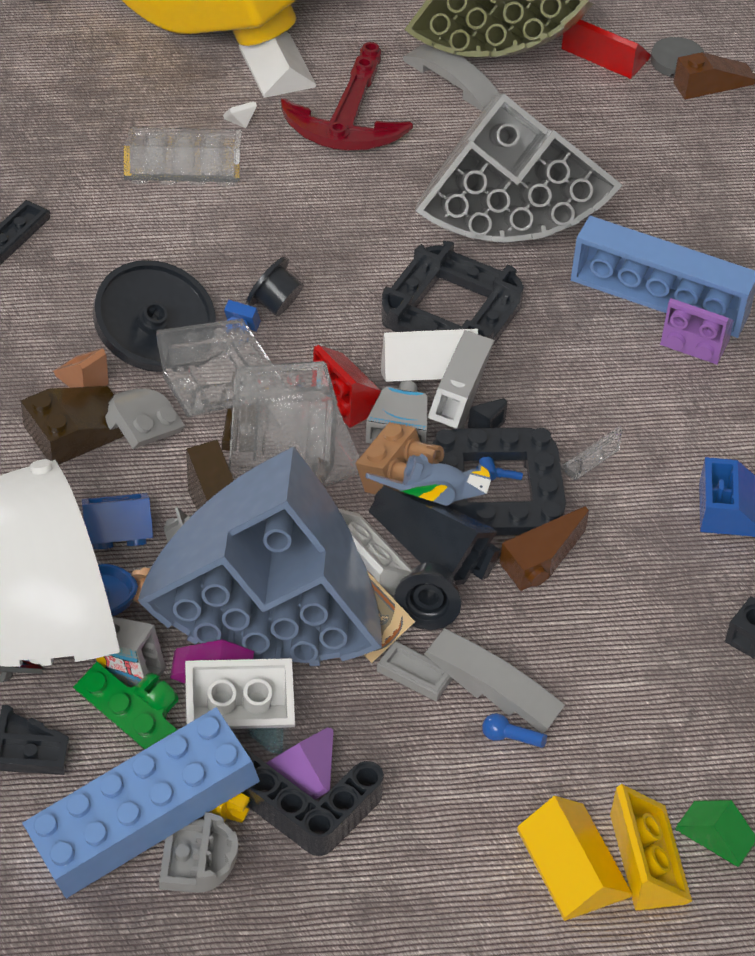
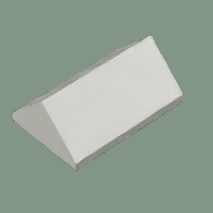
[239,32,316,98]
[381,329,478,382]
[339,509,413,596]
[185,658,295,729]

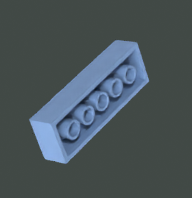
[571,216,755,338]
[22,707,260,899]

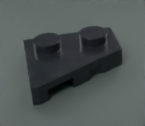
[0,705,70,775]

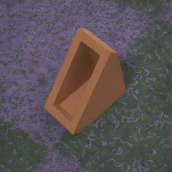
[53,348,109,387]

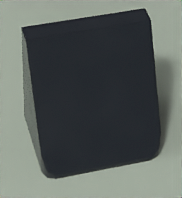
[468,398,508,428]

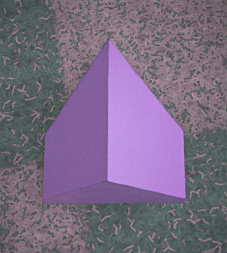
[266,727,333,800]

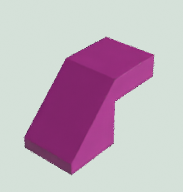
[170,639,254,684]

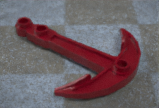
[281,42,413,150]

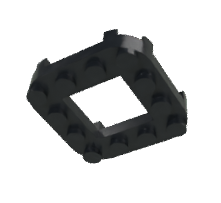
[381,240,524,346]
[432,428,566,536]

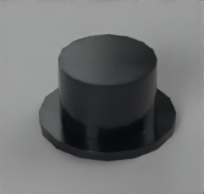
[246,257,304,316]
[394,562,462,630]

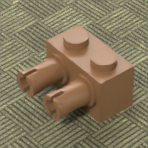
[356,422,444,494]

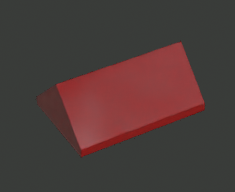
[561,19,651,79]

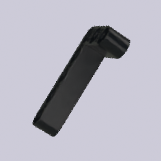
[241,746,384,856]

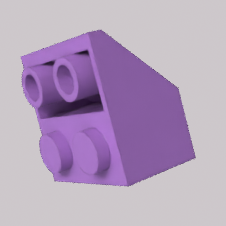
[660,298,734,365]

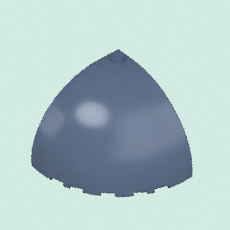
[138,446,382,666]

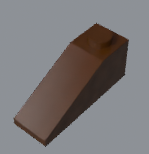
[673,52,755,100]
[499,506,589,591]

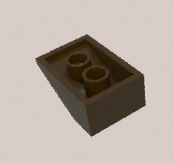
[20,386,124,465]

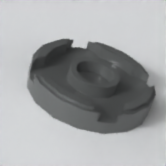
[651,37,704,77]

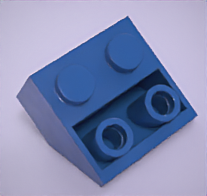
[699,457,755,537]

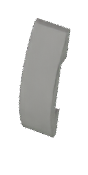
[403,44,500,111]

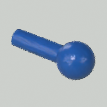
[482,713,547,748]

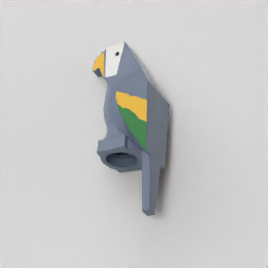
[365,453,491,506]

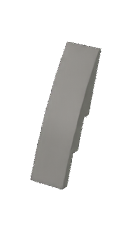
[424,628,565,733]

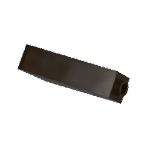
[186,440,234,510]

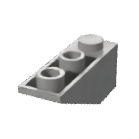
[427,330,495,429]

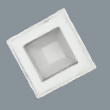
[223,101,257,128]

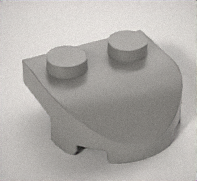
[105,389,185,449]
[159,812,238,893]

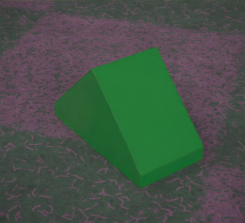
[675,800,755,868]

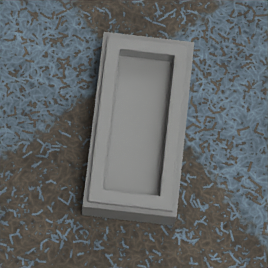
[377,641,453,702]

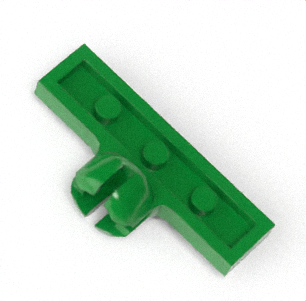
[73,662,179,750]

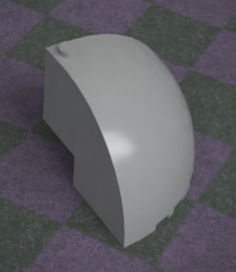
[415,93,622,243]

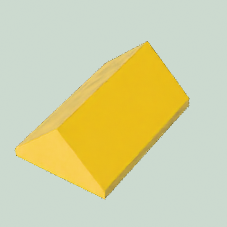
[610,784,692,911]
[517,795,632,921]

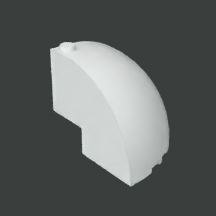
[0,459,120,667]

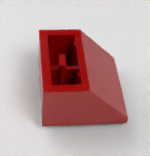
[311,345,381,428]

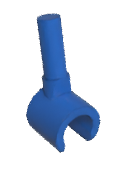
[476,457,523,481]

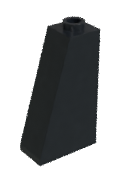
[368,485,497,585]

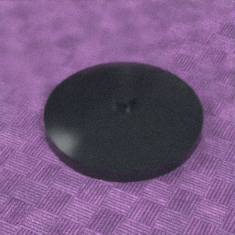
[92,260,216,372]

